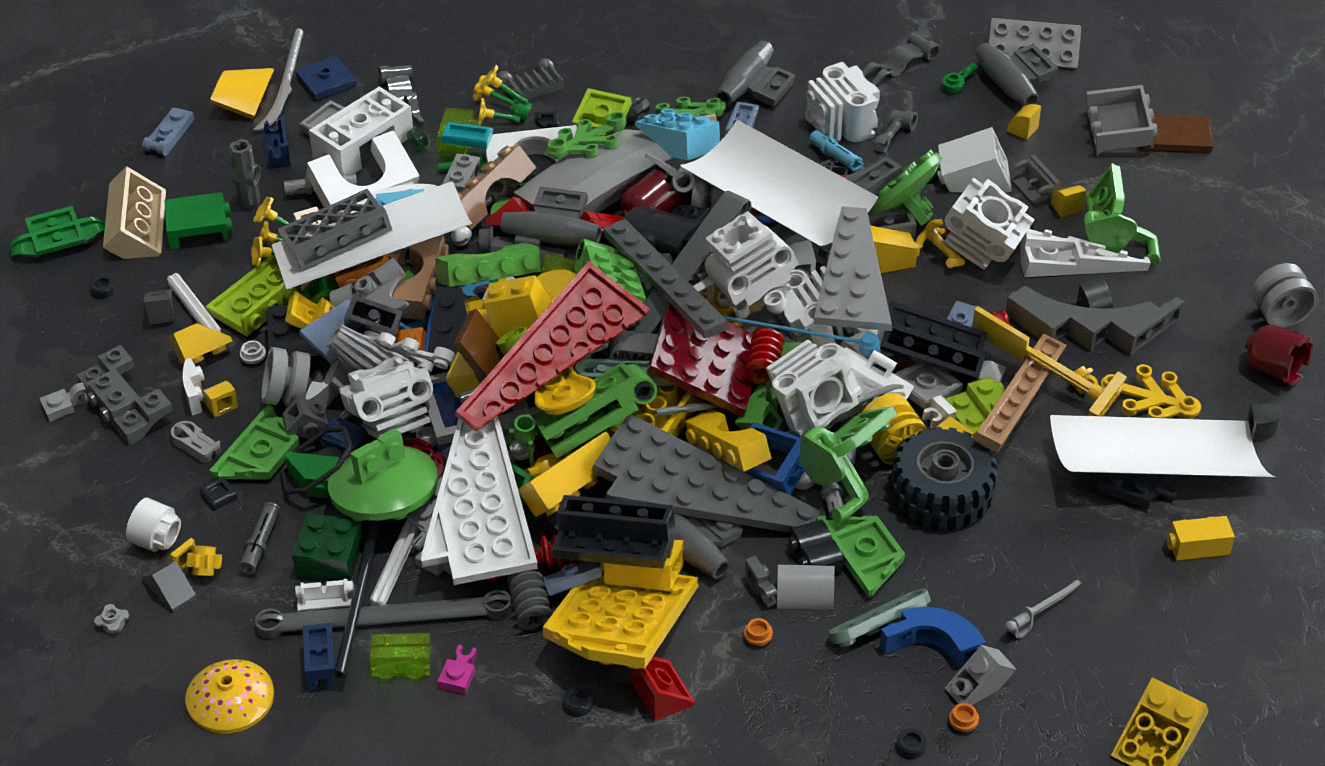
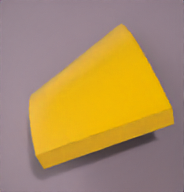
[210,68,274,120]
[285,291,335,329]

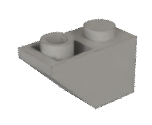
[945,645,1017,705]

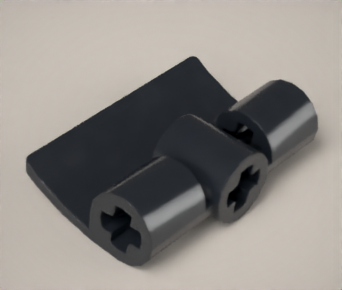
[620,205,702,256]

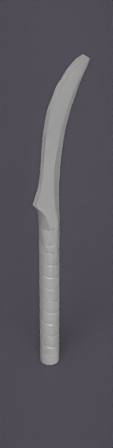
[253,28,303,133]

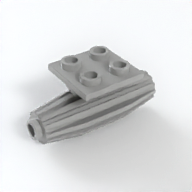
[326,324,413,406]

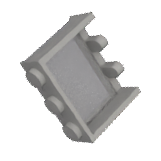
[1087,85,1158,156]

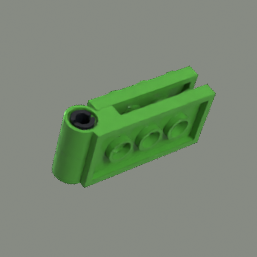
[574,239,646,325]
[532,362,657,458]

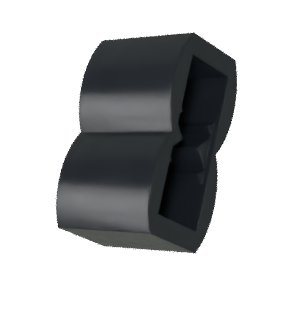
[788,519,844,574]

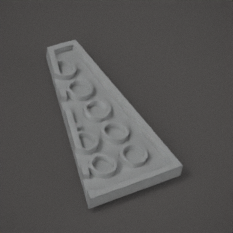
[814,206,892,331]

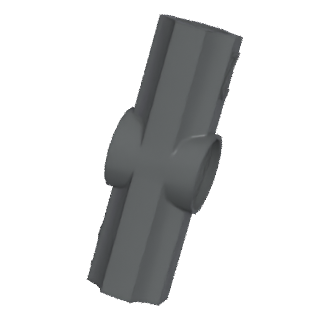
[229,139,261,208]

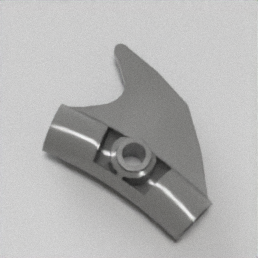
[644,153,695,192]
[330,258,409,310]

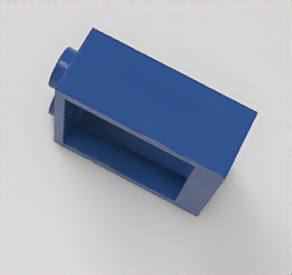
[745,422,805,495]

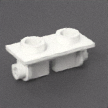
[295,579,354,612]

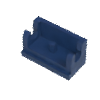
[263,116,291,169]
[303,623,335,691]

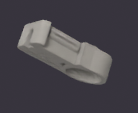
[171,421,222,464]

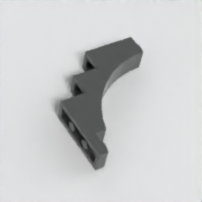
[1006,286,1184,355]

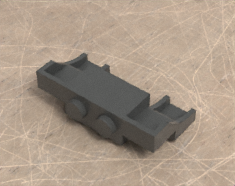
[77,345,173,445]

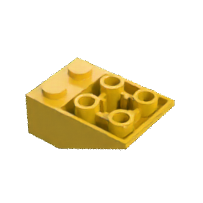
[1111,677,1208,766]

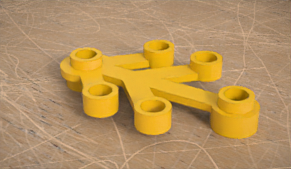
[1100,364,1201,419]

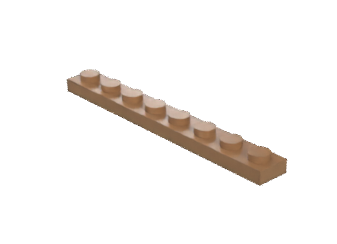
[974,334,1066,453]

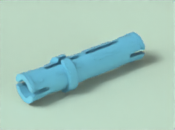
[809,131,863,172]

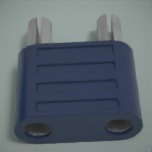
[316,409,370,453]

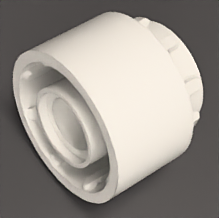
[126,498,181,552]

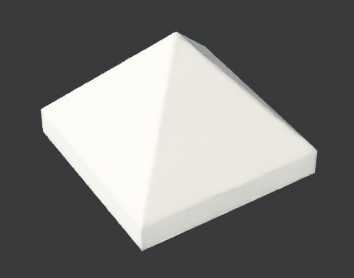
[976,360,1006,382]

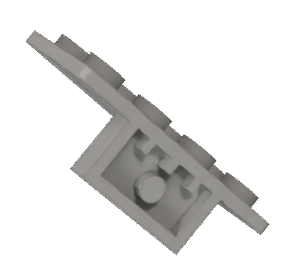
[989,18,1081,69]

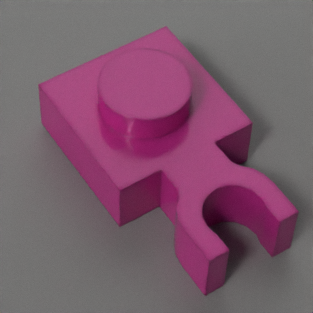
[438,645,477,695]

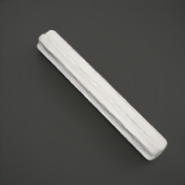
[167,273,221,333]
[370,520,419,606]

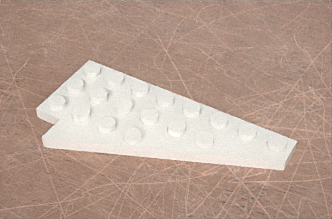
[421,417,538,585]

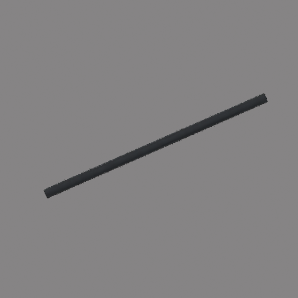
[334,520,382,679]

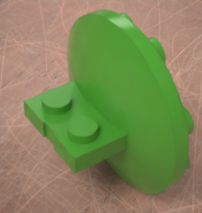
[868,149,942,226]
[328,428,438,521]

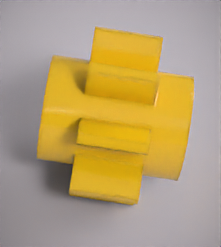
[186,546,222,576]

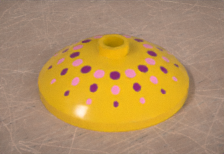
[185,659,274,734]

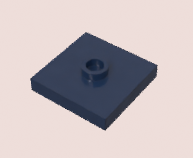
[295,55,357,100]

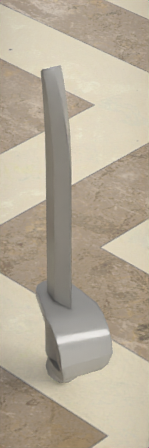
[1005,580,1082,638]

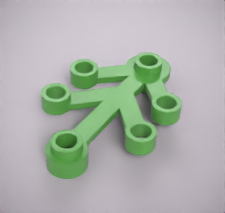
[656,97,726,117]
[546,112,626,159]

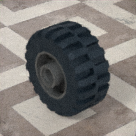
[891,427,997,530]

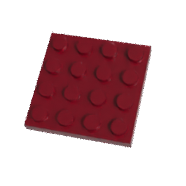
[647,302,753,417]

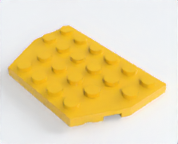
[543,574,698,669]

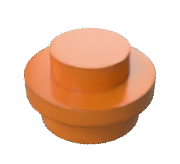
[744,618,773,646]
[949,703,979,732]

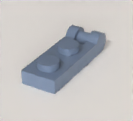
[142,107,195,156]

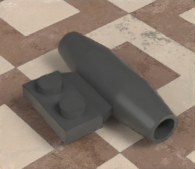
[716,41,796,107]
[975,43,1058,107]
[500,186,601,246]
[674,513,743,579]

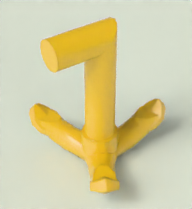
[916,219,965,268]

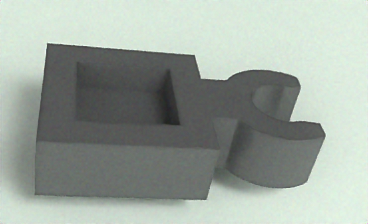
[745,556,777,607]

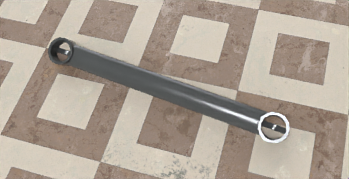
[255,590,512,640]

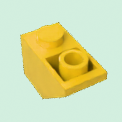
[168,323,232,364]

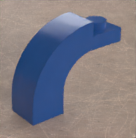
[880,607,986,669]

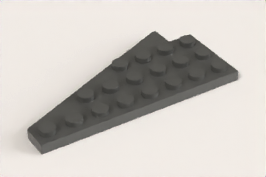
[591,414,822,533]

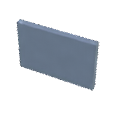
[299,299,364,364]

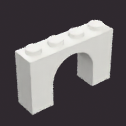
[484,125,577,188]
[306,130,419,215]

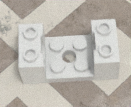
[309,87,414,175]

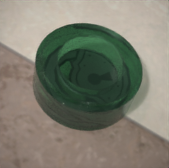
[407,127,429,150]

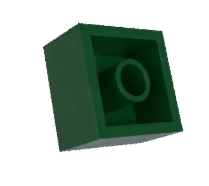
[292,513,364,581]

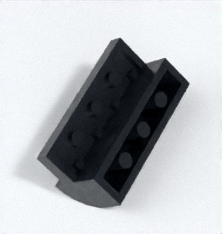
[877,300,987,381]
[551,495,675,569]

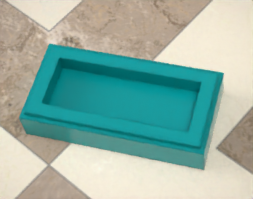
[441,122,493,149]

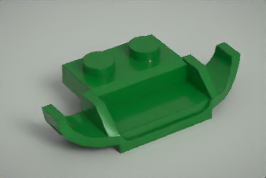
[8,206,105,259]

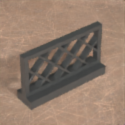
[278,188,393,271]

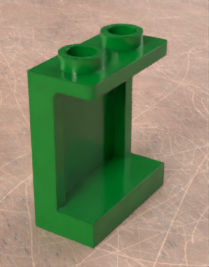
[164,192,233,250]

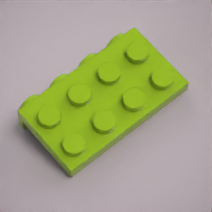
[206,255,302,336]

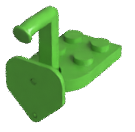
[1084,163,1161,266]
[799,406,897,524]

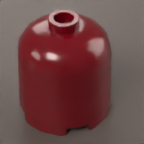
[620,170,682,217]
[1245,325,1313,386]

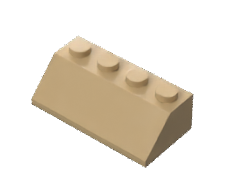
[103,166,166,259]

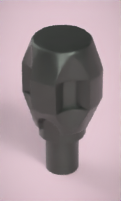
[626,96,651,123]

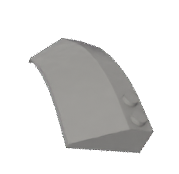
[514,129,698,219]

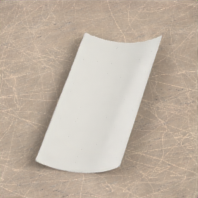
[680,120,878,246]
[272,181,472,289]
[1050,415,1276,477]

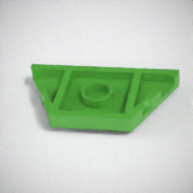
[209,404,299,479]
[817,516,905,598]

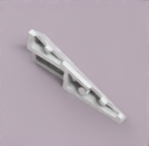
[1020,227,1151,277]

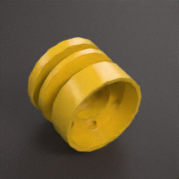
[861,393,929,465]

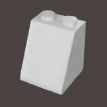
[938,127,1012,193]

